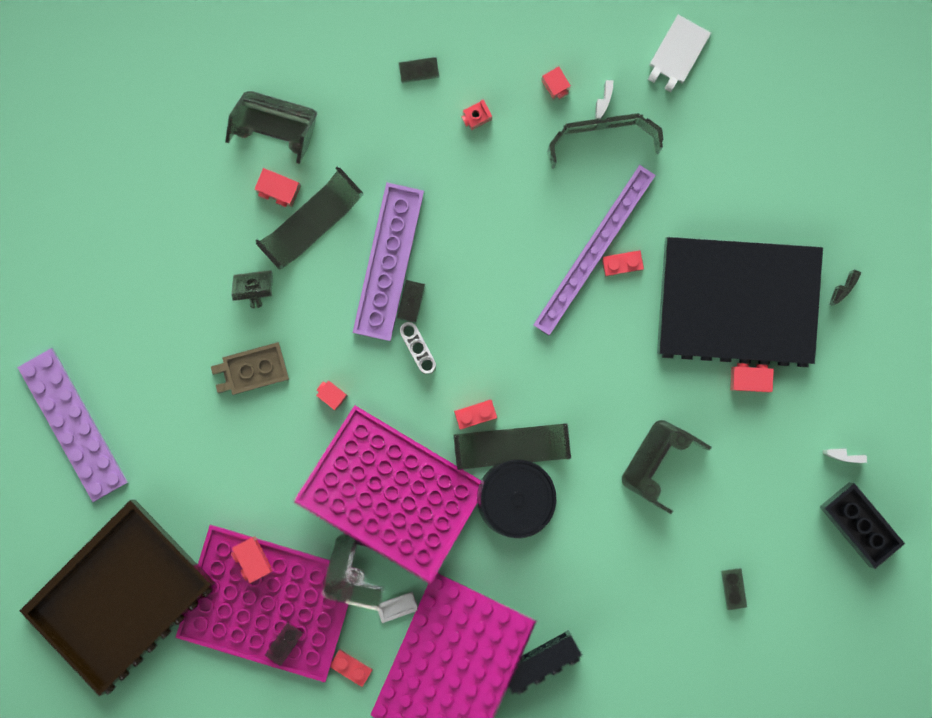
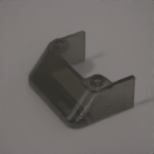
[225,91,317,164]
[621,420,712,514]
[322,533,384,610]

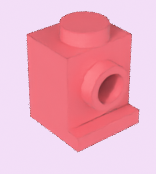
[461,99,492,130]

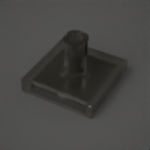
[231,270,273,308]

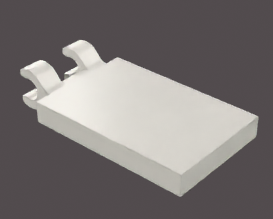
[648,14,711,92]

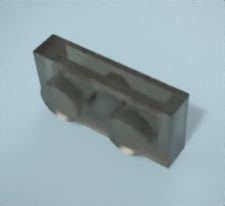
[399,57,439,83]
[721,568,747,610]
[265,622,304,666]

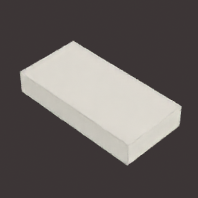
[376,591,418,623]

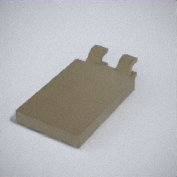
[211,342,289,395]

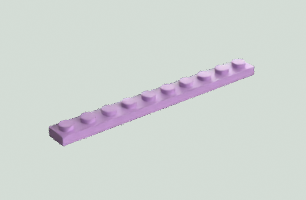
[533,165,656,336]

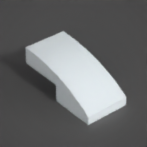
[595,80,614,122]
[823,448,867,463]

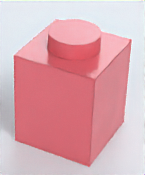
[542,66,571,99]
[316,380,348,410]

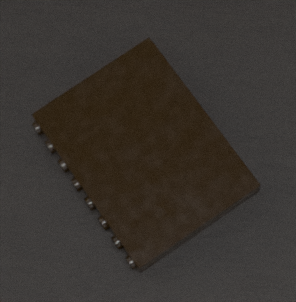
[19,500,215,696]

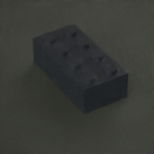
[820,482,905,569]
[508,630,582,695]

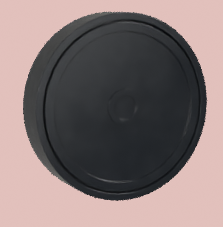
[477,460,556,538]

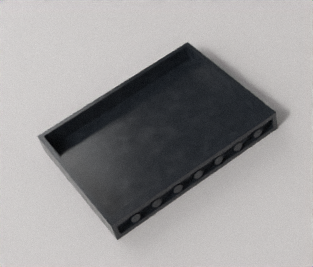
[657,237,823,367]

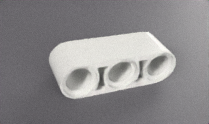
[400,322,436,374]

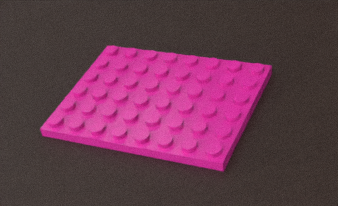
[294,405,481,584]
[175,524,359,682]
[370,573,537,718]

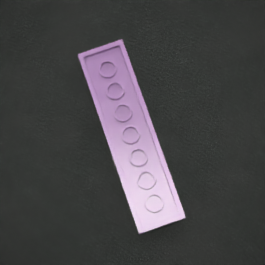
[353,182,424,341]
[17,348,128,502]

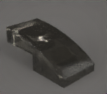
[829,270,861,306]

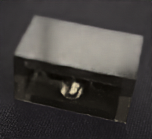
[397,280,426,324]

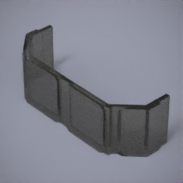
[547,113,663,169]
[255,167,364,270]
[454,423,571,470]

